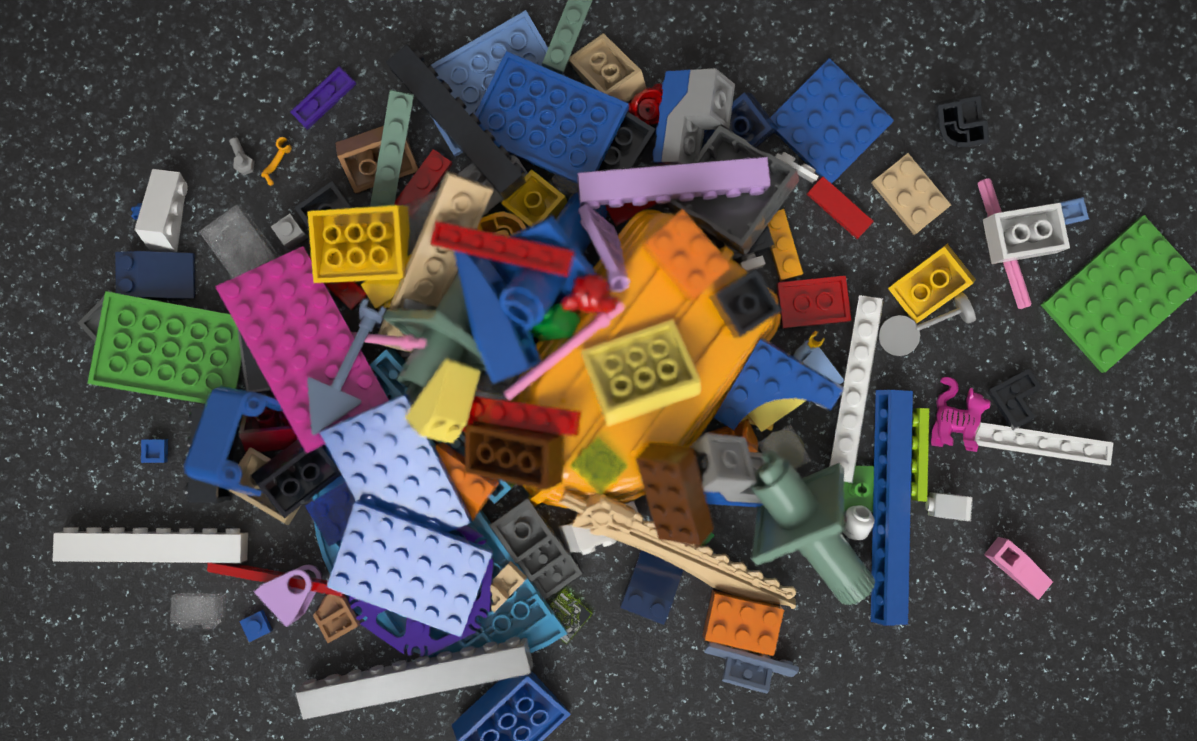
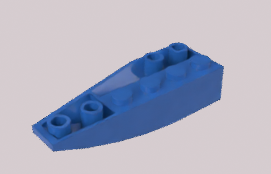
[454,251,542,383]

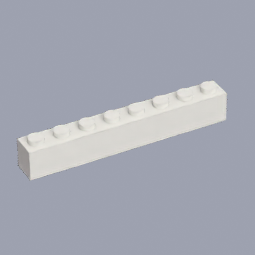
[830,295,883,483]
[53,527,248,563]

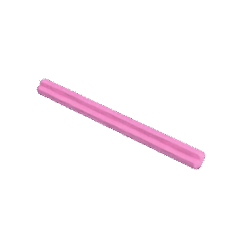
[978,178,1032,309]

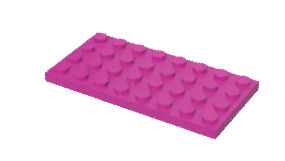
[216,246,389,454]

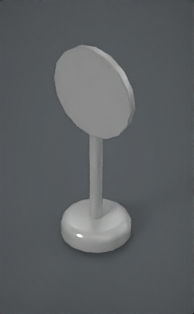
[878,292,976,356]

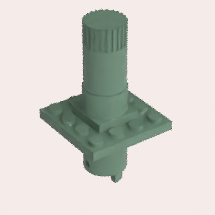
[383,272,487,405]
[750,451,875,605]

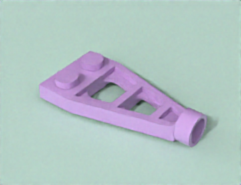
[579,204,629,292]

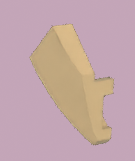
[490,561,528,612]

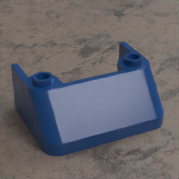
[184,386,282,496]

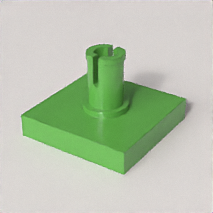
[844,466,874,512]

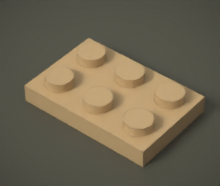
[871,153,951,235]

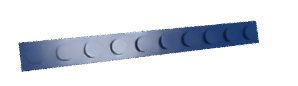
[871,390,913,626]

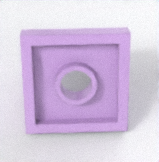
[254,564,322,627]

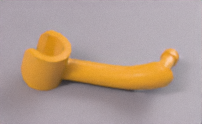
[261,137,292,186]

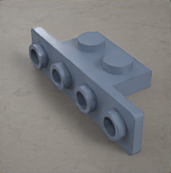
[704,642,799,694]

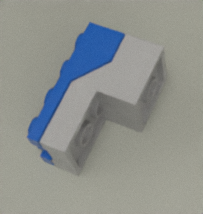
[653,69,735,166]
[690,434,766,507]

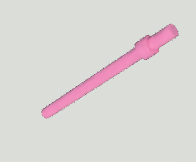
[503,301,625,400]
[351,332,426,350]

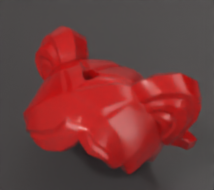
[627,84,663,125]
[561,274,619,313]

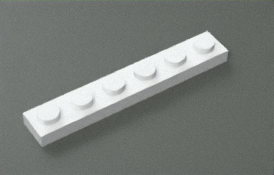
[975,423,1113,465]

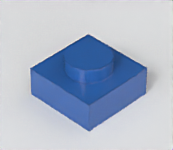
[141,439,168,463]
[239,610,273,642]

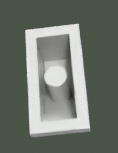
[925,492,972,521]

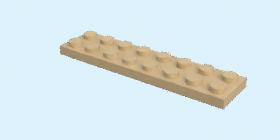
[378,171,493,353]

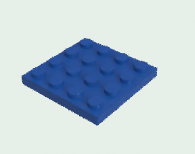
[770,58,894,184]

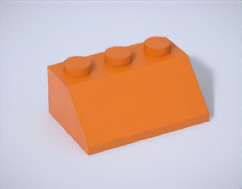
[435,442,500,521]

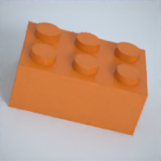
[641,210,731,301]
[702,590,784,656]

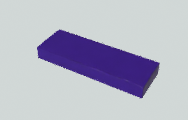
[290,66,356,130]

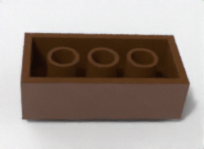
[465,422,564,491]
[635,443,714,546]

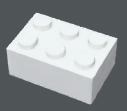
[983,203,1070,264]

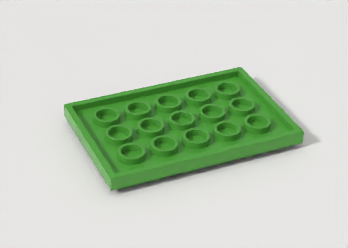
[1041,215,1197,373]
[87,291,242,404]

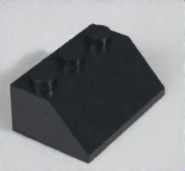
[250,439,342,519]

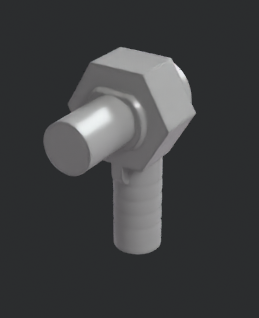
[229,137,255,175]

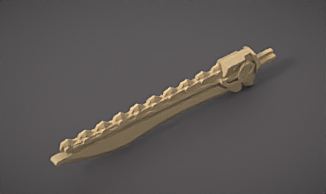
[559,491,797,609]

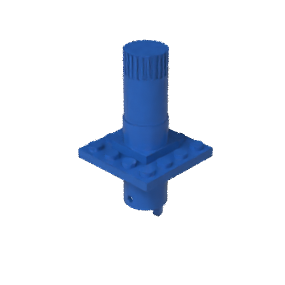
[488,192,607,330]

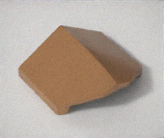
[313,594,361,643]

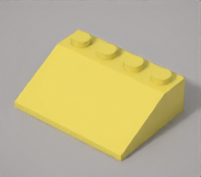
[581,320,701,426]

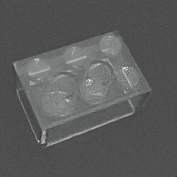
[199,205,279,278]

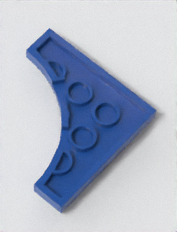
[714,338,844,430]

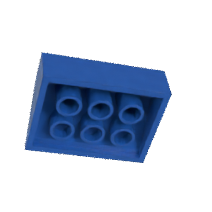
[452,671,571,741]

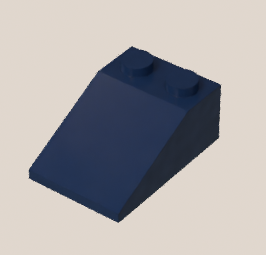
[702,92,779,148]
[115,251,195,300]
[620,550,683,625]

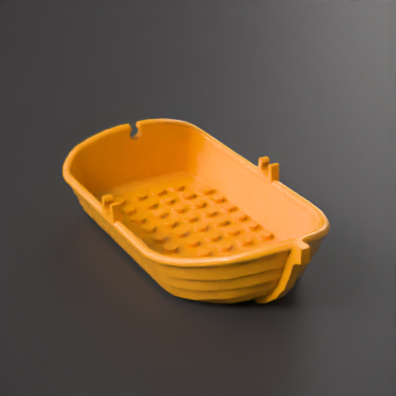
[508,210,781,509]

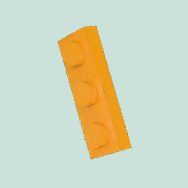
[768,209,803,281]

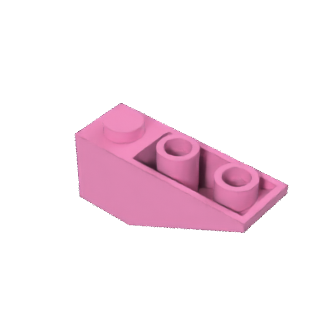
[984,537,1053,600]

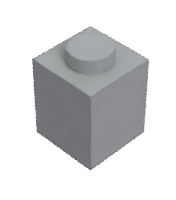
[271,214,310,250]

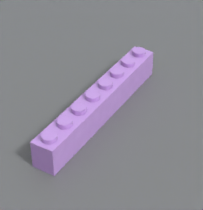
[577,157,770,209]

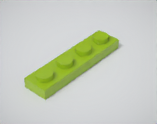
[911,408,929,502]

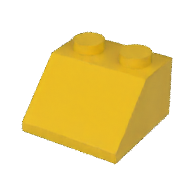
[501,169,567,228]

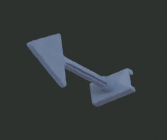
[307,299,386,435]

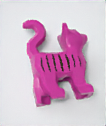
[931,377,991,452]

